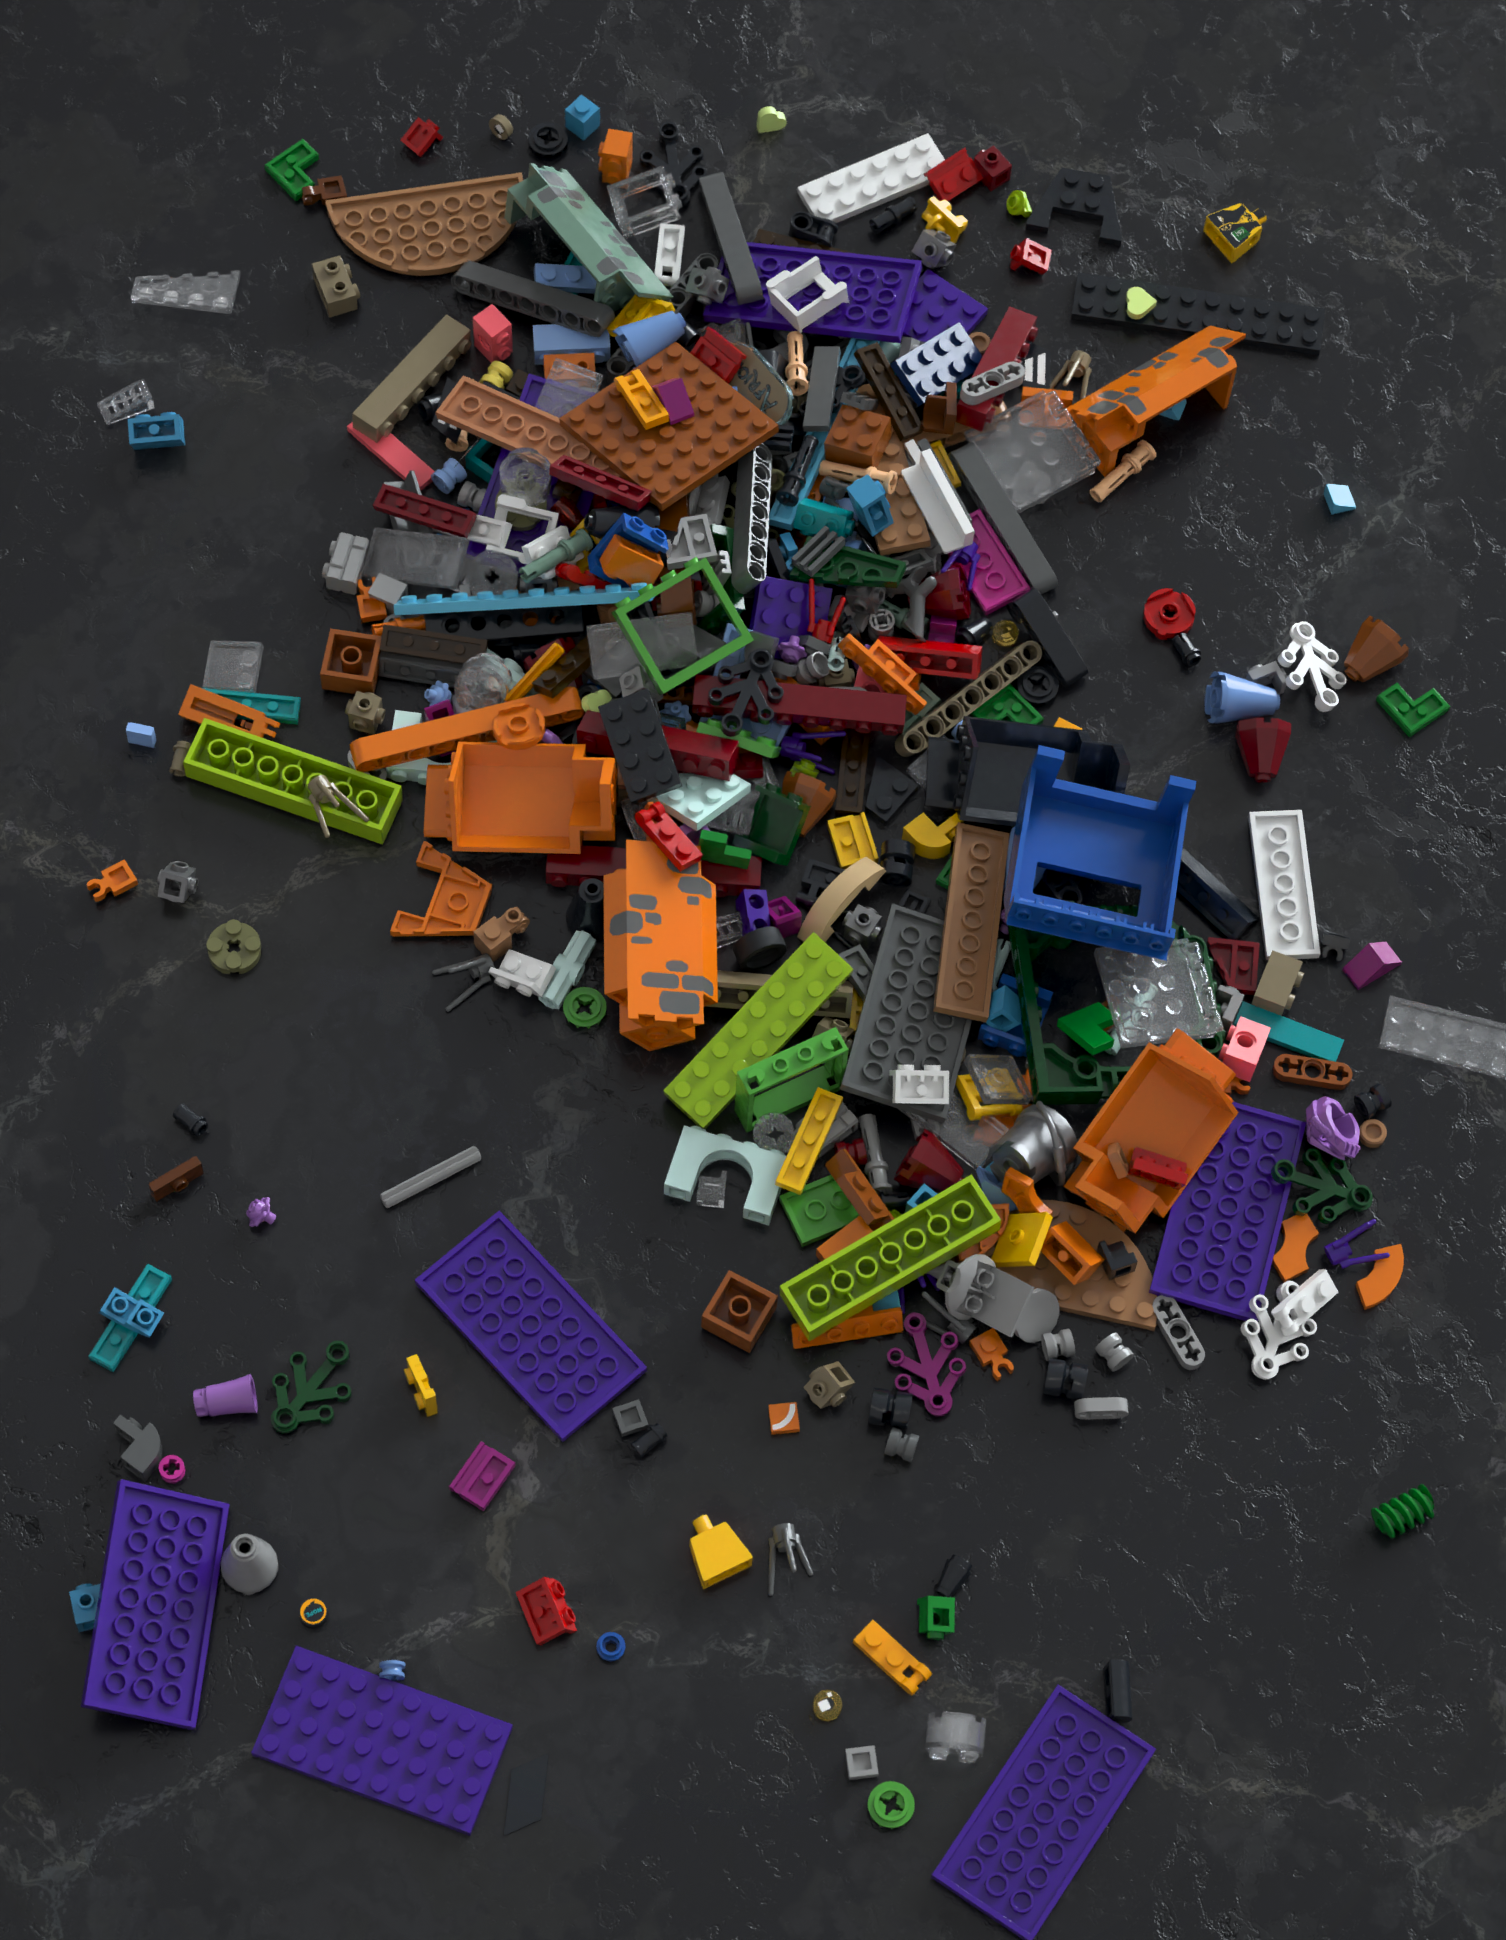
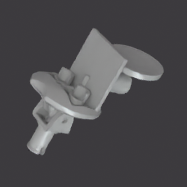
[926,1254,1060,1343]

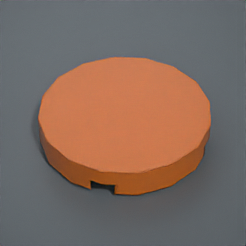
[492,703,545,750]

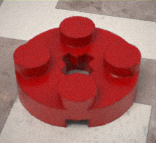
[1143,588,1196,640]

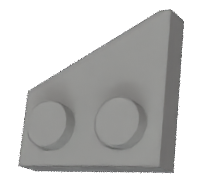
[667,513,717,570]

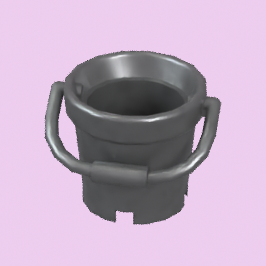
[988,1101,1077,1186]

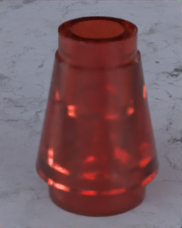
[550,496,584,531]

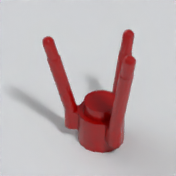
[807,578,846,645]

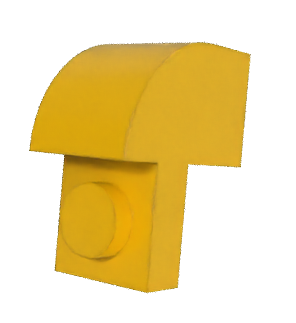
[902,812,964,859]

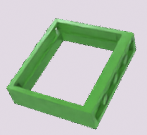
[611,556,754,695]
[734,1027,849,1133]

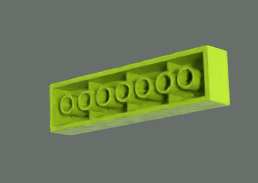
[183,718,403,845]
[663,932,854,1129]
[780,1174,1001,1341]

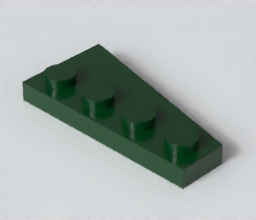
[790,536,906,588]

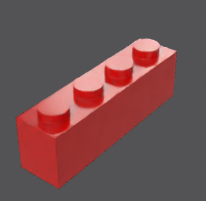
[877,635,983,679]

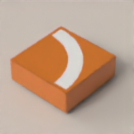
[768,1402,800,1435]

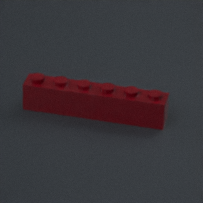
[956,306,1039,432]
[577,710,739,781]

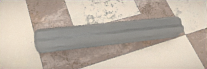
[380,1146,481,1208]

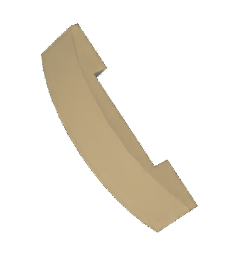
[797,857,886,942]

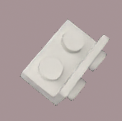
[522,526,584,580]
[488,949,556,997]
[889,1065,949,1104]

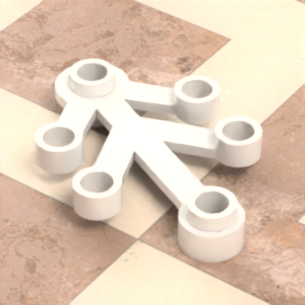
[1278,622,1347,712]
[1241,1281,1317,1380]

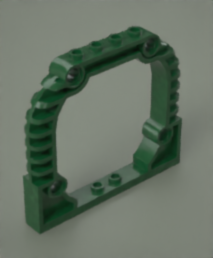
[1008,901,1225,1105]

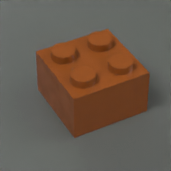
[824,404,892,469]
[320,628,382,694]
[701,1270,778,1353]

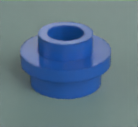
[596,1632,625,1661]

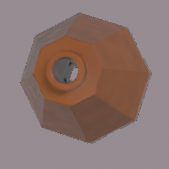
[1344,616,1409,682]
[782,771,837,837]

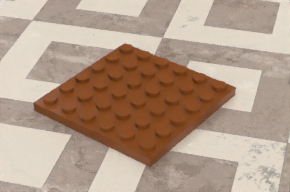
[559,341,779,511]

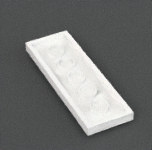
[797,133,945,228]
[1248,810,1320,960]

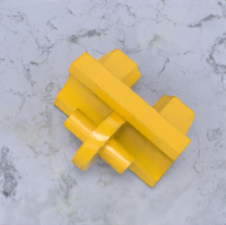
[921,196,968,244]

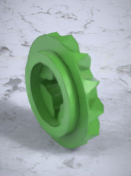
[563,987,606,1029]
[868,1781,915,1829]

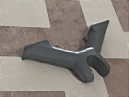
[885,566,937,642]

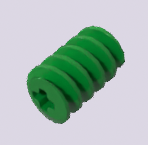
[1371,1484,1434,1539]

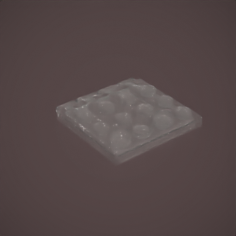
[964,390,1101,514]
[1094,938,1224,1048]

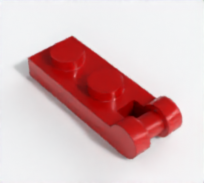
[555,563,612,589]
[635,802,703,872]

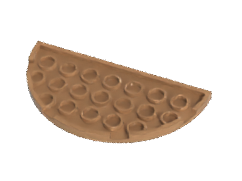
[325,172,523,276]
[937,1200,1157,1331]

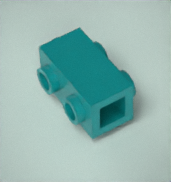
[793,498,855,543]

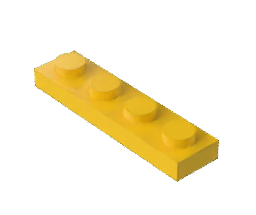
[775,1087,843,1195]

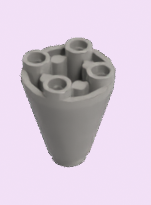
[220,1534,279,1595]

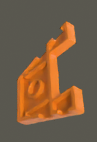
[390,841,492,937]

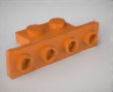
[838,633,927,715]
[791,1305,903,1349]

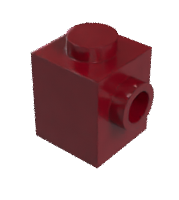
[974,145,1012,191]

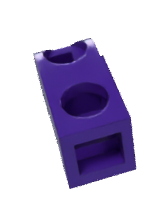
[735,889,770,936]

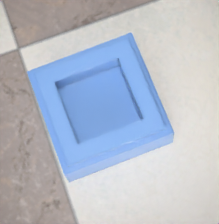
[126,722,156,748]

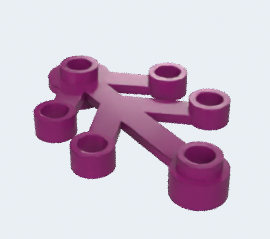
[887,1313,966,1416]

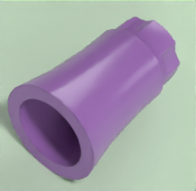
[193,1374,258,1417]

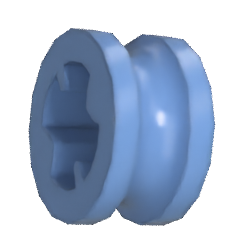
[379,1660,405,1681]

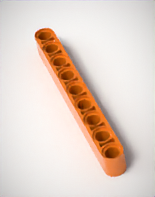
[349,686,585,773]

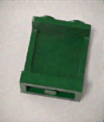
[732,783,811,866]

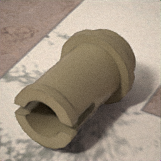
[169,741,191,777]

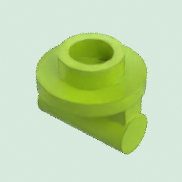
[1007,190,1032,218]
[790,758,819,778]

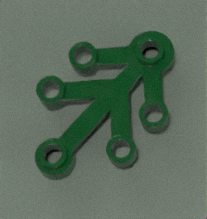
[1271,1148,1373,1224]
[271,1341,352,1433]

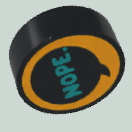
[299,1597,328,1628]

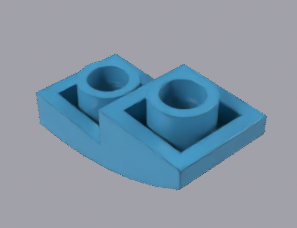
[99,1287,164,1338]

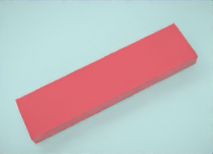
[347,422,435,491]

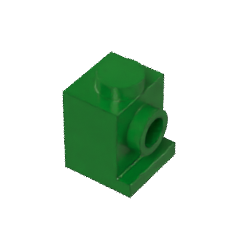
[917,1596,955,1640]

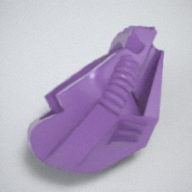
[1306,1096,1361,1160]

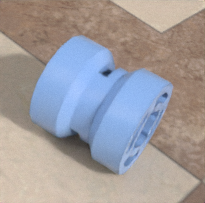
[431,458,467,494]

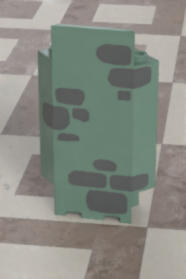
[504,163,673,312]

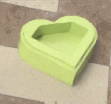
[757,107,787,133]
[1126,287,1157,319]
[581,689,612,712]

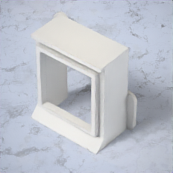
[766,256,849,333]
[486,494,559,564]

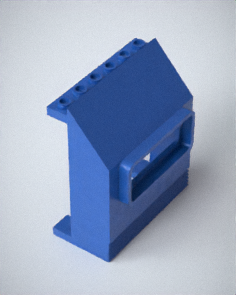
[1004,745,1196,961]

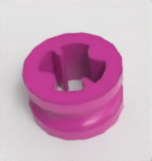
[159,1455,186,1484]

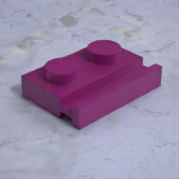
[449,1441,516,1512]

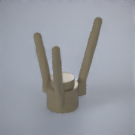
[1050,350,1092,400]
[308,775,369,838]

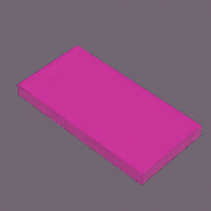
[947,509,1031,616]

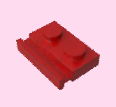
[923,148,983,202]
[690,327,747,384]

